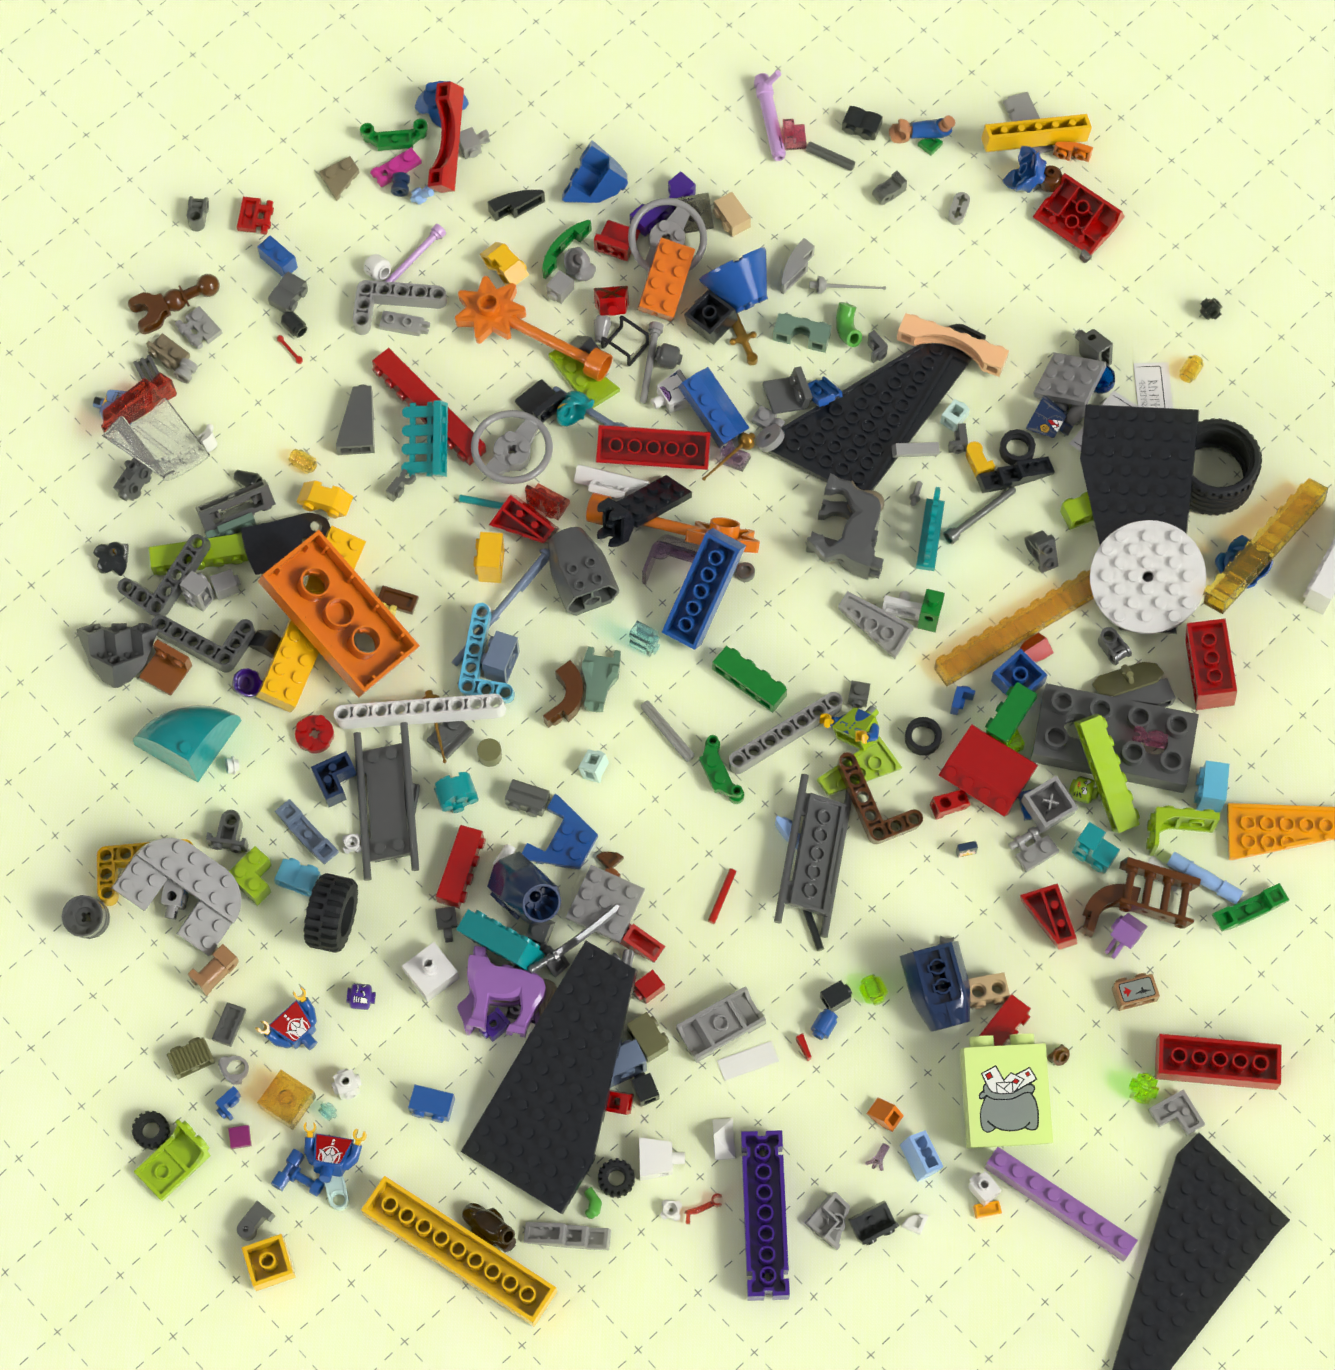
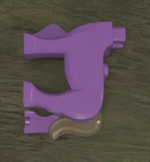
[457,946,557,1039]

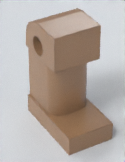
[188,944,239,996]

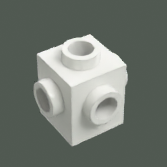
[331,1069,362,1100]

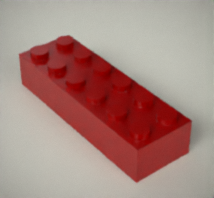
[596,425,711,470]
[1155,1034,1282,1090]

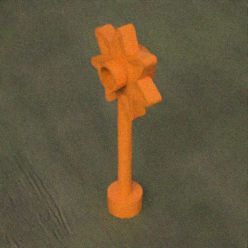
[455,276,613,381]
[586,493,760,553]

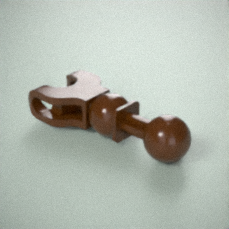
[128,274,220,334]

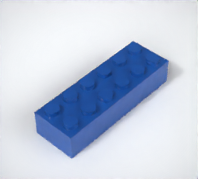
[662,528,746,650]

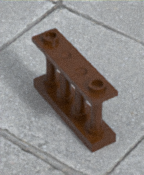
[1113,857,1201,929]

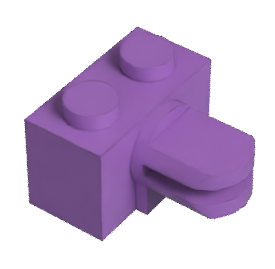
[1104,913,1148,959]

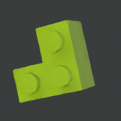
[229,846,272,906]

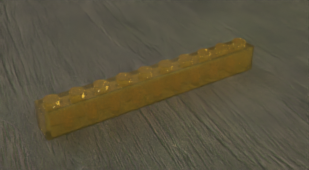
[1203,478,1328,614]
[934,569,1094,687]

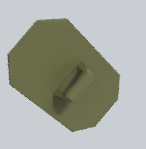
[1092,662,1164,696]

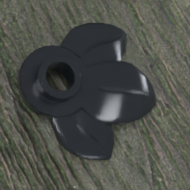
[93,542,127,576]

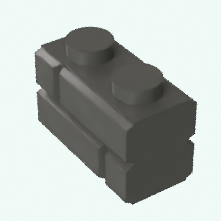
[505,779,550,817]

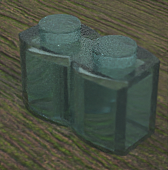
[629,620,660,657]

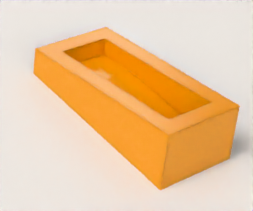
[973,1200,1002,1219]

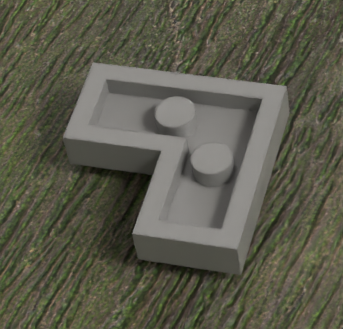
[1148,1089,1205,1135]

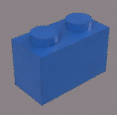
[257,235,298,277]
[408,1085,455,1123]

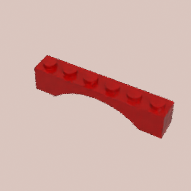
[428,81,464,193]

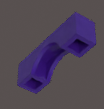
[630,171,696,237]

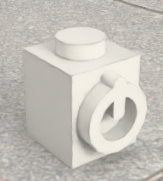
[968,1171,1001,1207]

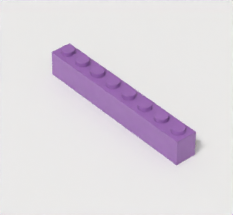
[984,1147,1138,1262]

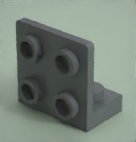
[762,366,813,414]

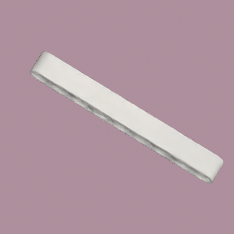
[334,694,506,729]

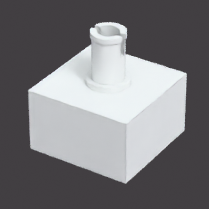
[402,942,460,1002]

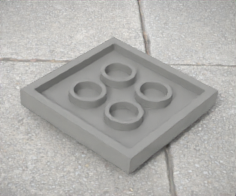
[1033,352,1106,407]
[566,865,645,943]

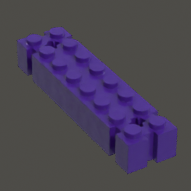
[741,1130,790,1301]

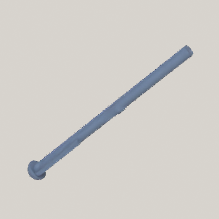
[451,548,550,667]

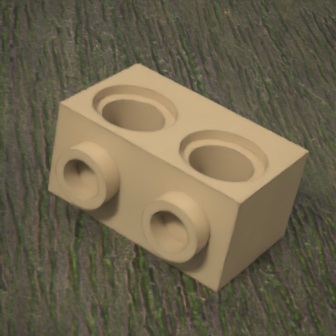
[969,972,1010,1009]

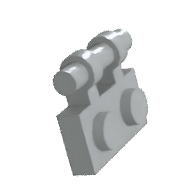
[175,306,223,349]
[1008,826,1059,873]

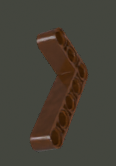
[837,752,923,844]

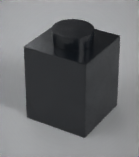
[820,980,852,1012]
[631,1072,660,1107]

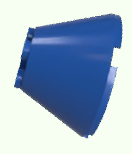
[699,247,768,314]

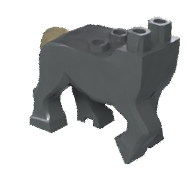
[806,473,884,580]

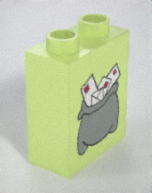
[960,1033,1053,1148]

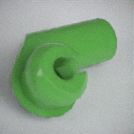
[584,1187,602,1219]

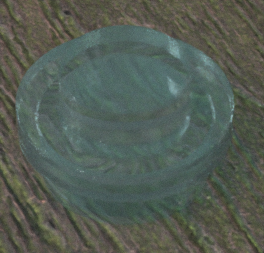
[318,1102,337,1121]

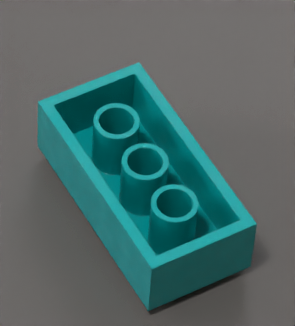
[456,909,545,971]

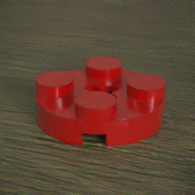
[295,715,334,754]

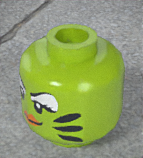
[1069,776,1099,804]

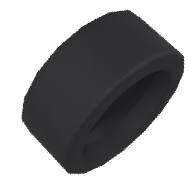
[999,429,1036,465]
[905,717,942,755]

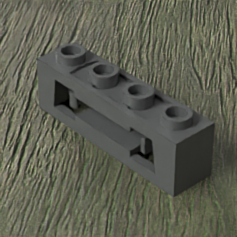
[195,479,276,532]

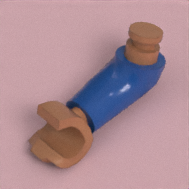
[889,115,956,144]

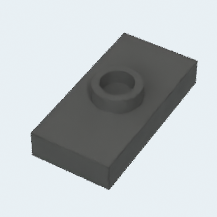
[212,1002,247,1047]

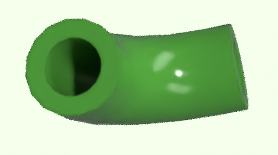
[836,302,862,347]

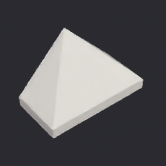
[712,1118,735,1160]

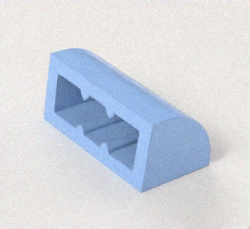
[900,1130,944,1182]

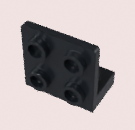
[515,379,566,423]

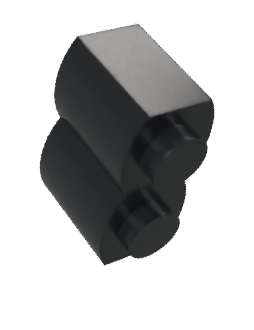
[842,106,883,140]

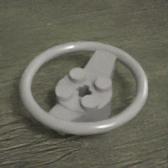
[628,198,707,272]
[471,410,553,484]

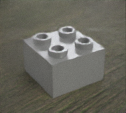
[1021,775,1078,833]

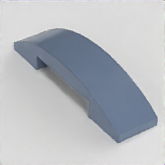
[275,799,339,865]

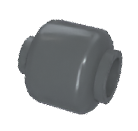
[654,343,683,369]

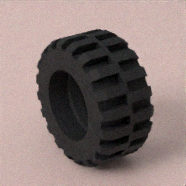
[304,873,358,953]

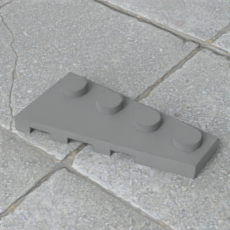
[838,591,914,659]

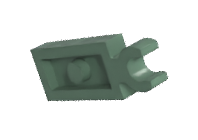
[205,512,256,538]

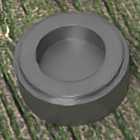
[736,562,755,582]

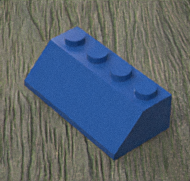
[678,367,749,448]

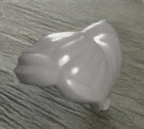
[564,247,596,281]

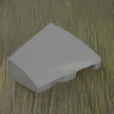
[805,1192,850,1250]

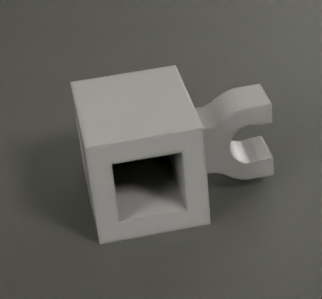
[459,127,490,159]

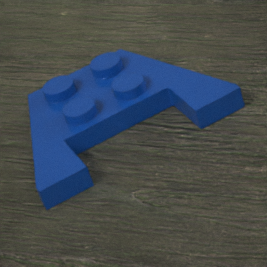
[522,794,598,870]

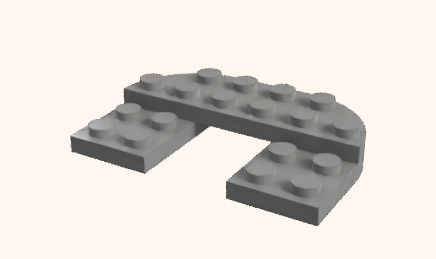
[111,838,241,956]

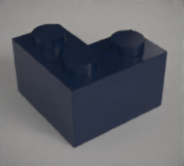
[311,751,356,807]

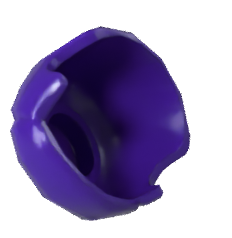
[232,668,262,697]

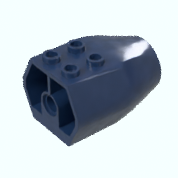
[487,851,561,924]
[899,941,971,1032]

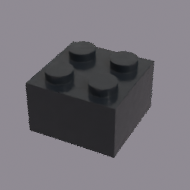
[684,289,738,345]

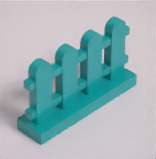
[401,400,448,477]
[916,487,945,571]

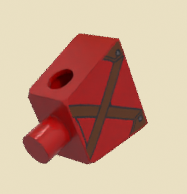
[594,286,629,316]

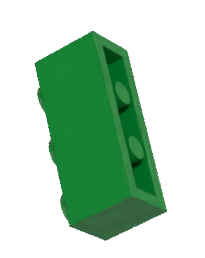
[985,682,1037,745]

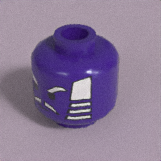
[346,983,376,1010]

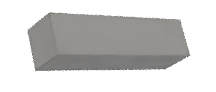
[891,442,940,457]

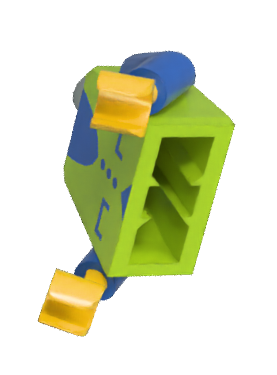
[819,706,879,752]

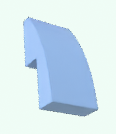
[775,815,800,849]

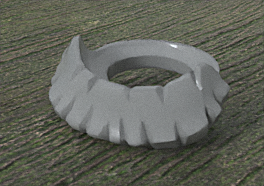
[218,1056,249,1085]

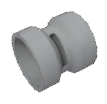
[173,358,198,384]

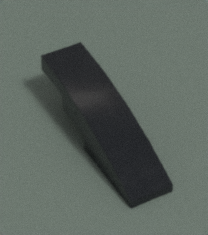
[976,456,1055,493]

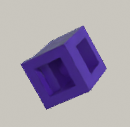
[479,1007,511,1042]

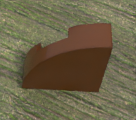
[596,852,624,868]

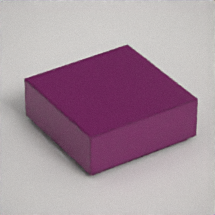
[228,1125,252,1149]

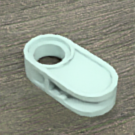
[325,1176,349,1211]

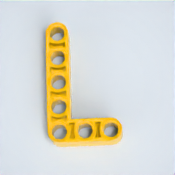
[97,839,193,906]

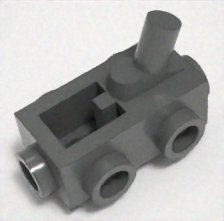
[113,458,153,501]

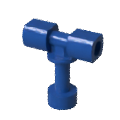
[271,1149,325,1197]

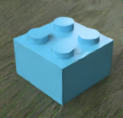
[1194,760,1230,812]

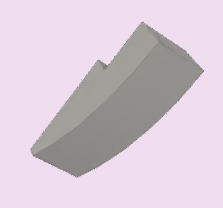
[781,238,815,294]

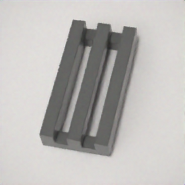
[133,354,166,393]

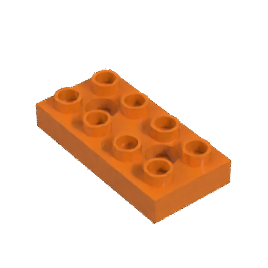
[258,530,420,698]

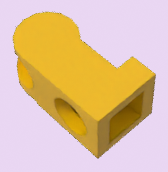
[965,441,995,477]

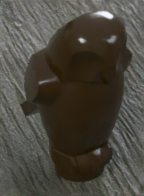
[462,1203,516,1253]

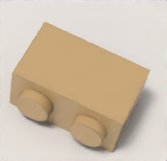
[712,192,751,237]

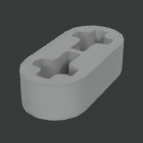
[948,192,970,225]

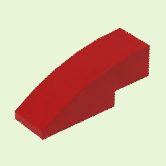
[620,923,666,963]

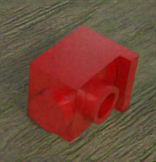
[606,1090,634,1115]

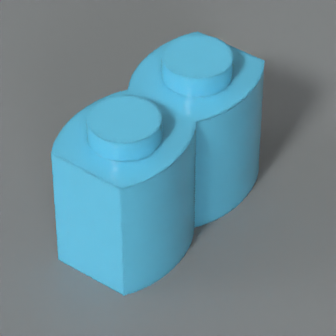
[274,858,321,897]

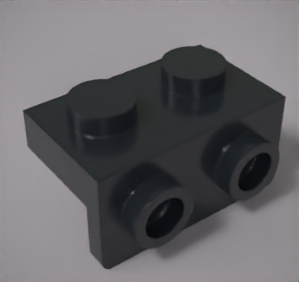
[848,1201,899,1245]

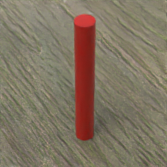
[708,868,737,924]

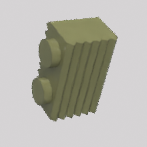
[166,1037,215,1080]

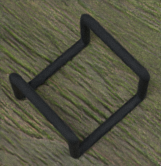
[601,315,649,366]

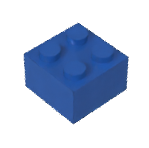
[991,649,1048,697]

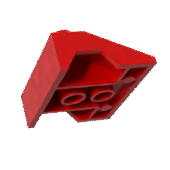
[1033,173,1125,255]
[939,724,1038,817]

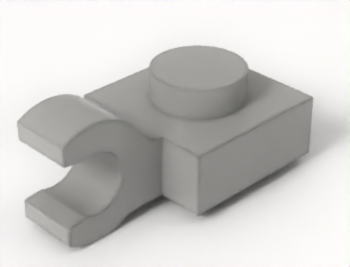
[752,405,785,429]

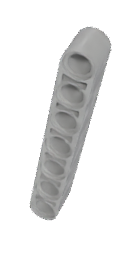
[729,692,843,774]

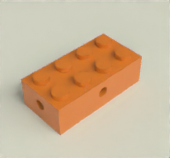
[637,238,695,321]

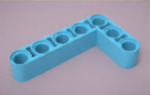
[458,603,515,703]

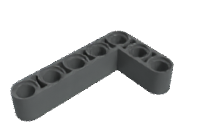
[117,534,211,616]
[152,615,256,673]

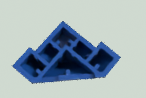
[562,140,628,203]

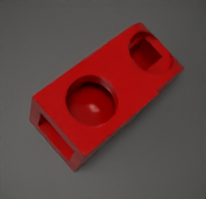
[930,790,971,820]

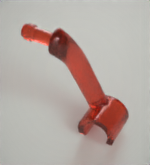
[684,1193,722,1225]

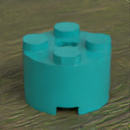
[434,772,479,813]

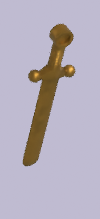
[729,313,758,365]

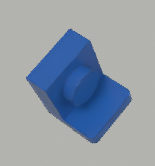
[950,686,975,715]
[215,1086,241,1121]

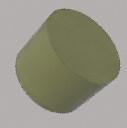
[477,738,502,767]

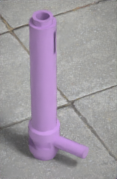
[754,70,786,161]

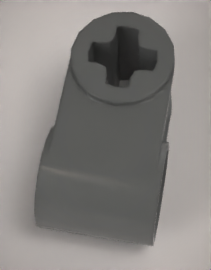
[187,196,209,232]
[1098,627,1132,665]

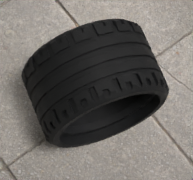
[1190,418,1262,516]

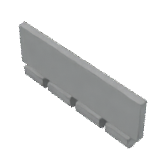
[1003,92,1054,154]

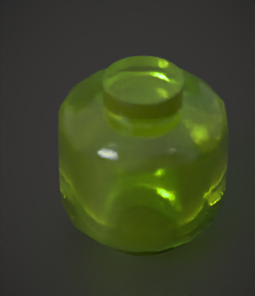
[859,974,888,1006]

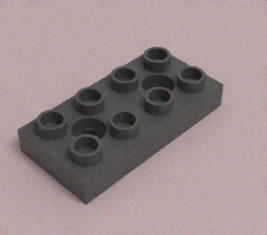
[1031,683,1199,793]

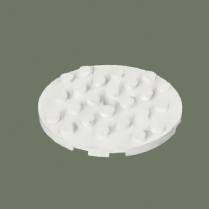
[1090,520,1206,634]

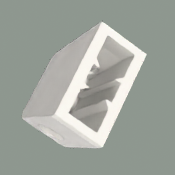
[639,1138,685,1181]

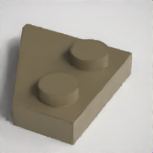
[319,156,360,201]

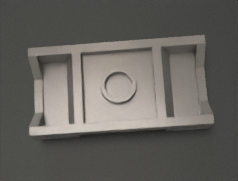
[676,986,766,1063]

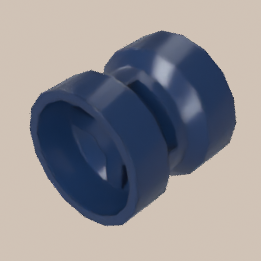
[391,172,410,197]

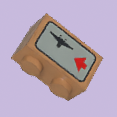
[1112,973,1160,1011]

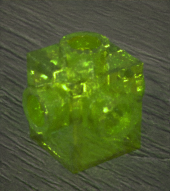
[1128,1073,1159,1104]

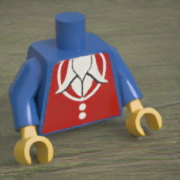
[255,987,318,1050]
[304,1122,367,1183]

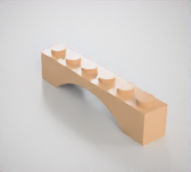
[897,313,1009,377]

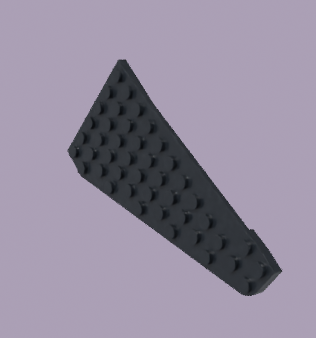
[768,324,986,491]
[1112,1132,1290,1370]

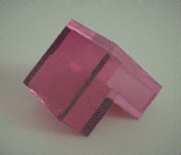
[782,119,807,150]

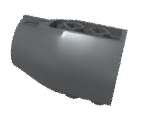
[548,527,619,616]

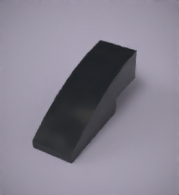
[487,190,545,221]

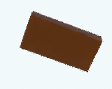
[378,585,419,615]

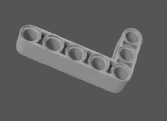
[353,280,447,335]

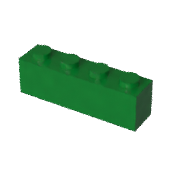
[712,645,787,713]

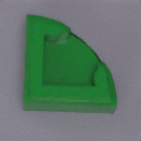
[918,138,943,156]

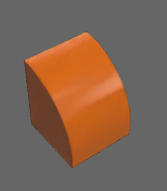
[866,1098,904,1132]

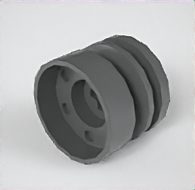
[62,895,110,939]

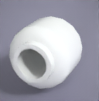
[364,254,391,281]

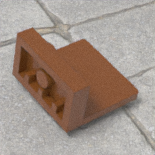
[139,639,192,696]

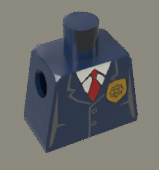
[1026,395,1073,438]

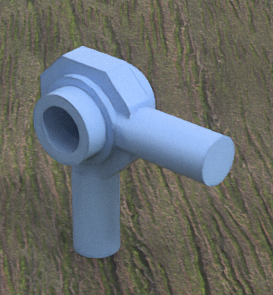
[410,185,434,205]

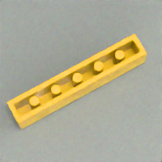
[981,114,1092,152]

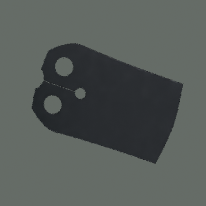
[241,512,330,575]

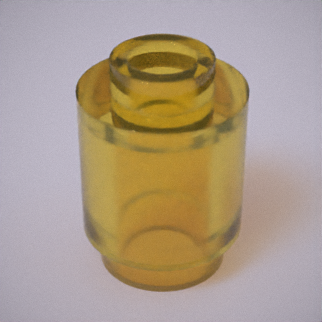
[1179,355,1204,383]
[289,449,317,474]

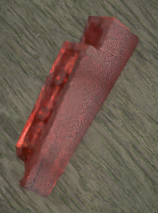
[101,372,177,437]

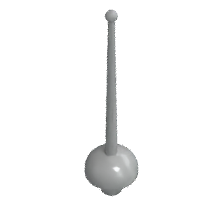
[809,276,886,294]

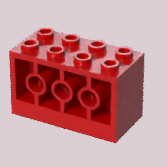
[1185,618,1237,710]

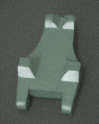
[581,646,621,712]

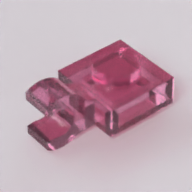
[1132,726,1168,749]

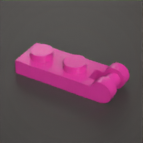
[370,147,422,187]

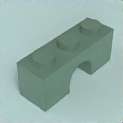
[773,313,832,353]

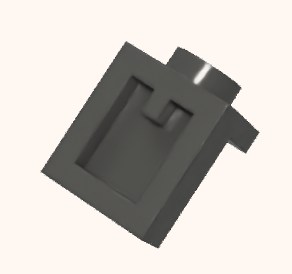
[867,330,888,363]
[948,423,968,454]
[848,680,870,708]

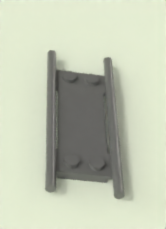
[353,722,419,881]
[774,774,852,938]

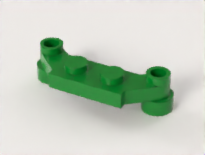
[360,119,428,151]
[699,735,744,804]

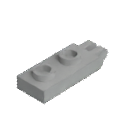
[379,310,430,336]

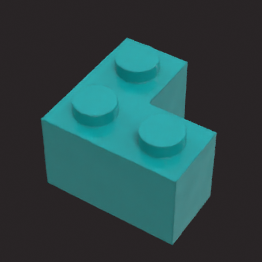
[1072,822,1120,874]

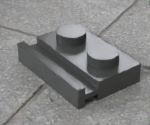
[427,721,474,759]

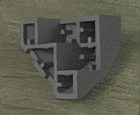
[77,623,158,688]

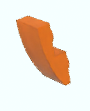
[1053,142,1093,162]

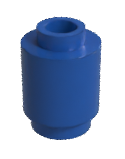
[810,1009,838,1040]

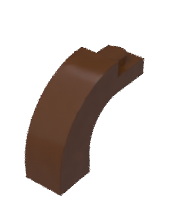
[543,660,583,728]
[1082,884,1141,938]

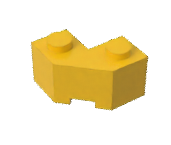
[480,242,529,285]
[296,480,353,519]

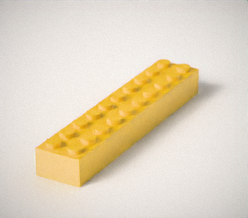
[256,526,366,713]
[361,1176,557,1327]

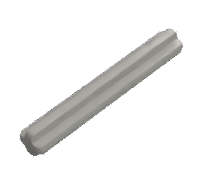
[641,700,695,762]

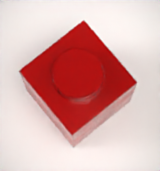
[633,969,665,1004]

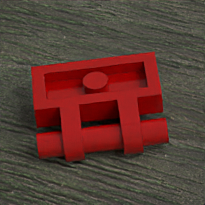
[237,196,274,235]

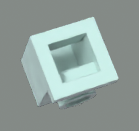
[940,399,970,432]
[578,749,609,783]

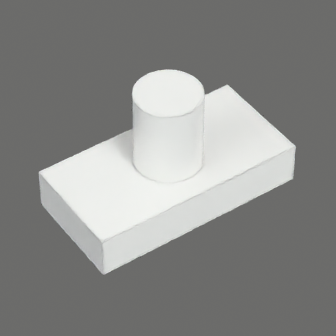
[882,591,922,621]

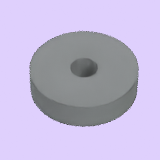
[756,424,785,452]

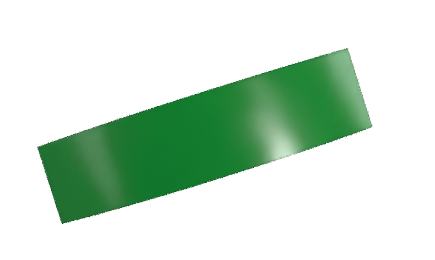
[542,220,592,279]
[1212,883,1290,932]

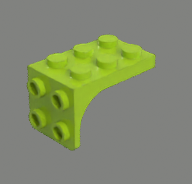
[1146,806,1220,856]
[134,1119,211,1202]

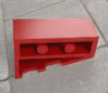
[489,495,559,544]
[1020,883,1077,950]

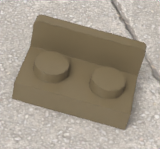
[146,333,190,371]

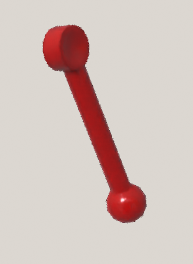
[277,335,303,364]

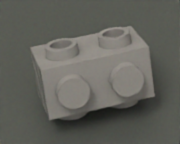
[180,570,215,612]

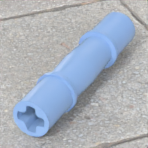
[1167,851,1244,905]

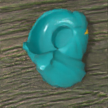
[556,391,595,426]

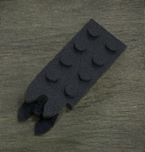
[597,475,692,547]

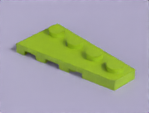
[548,350,620,408]
[817,736,902,796]

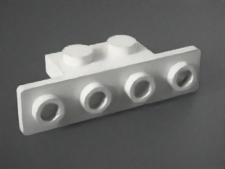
[574,464,649,501]

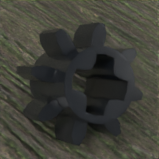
[1200,298,1222,320]

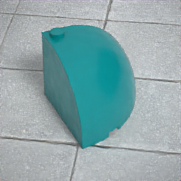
[133,705,242,782]

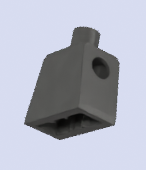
[1075,329,1113,368]

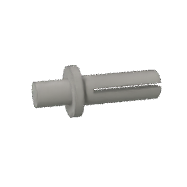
[909,481,923,506]

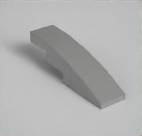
[524,1222,611,1251]

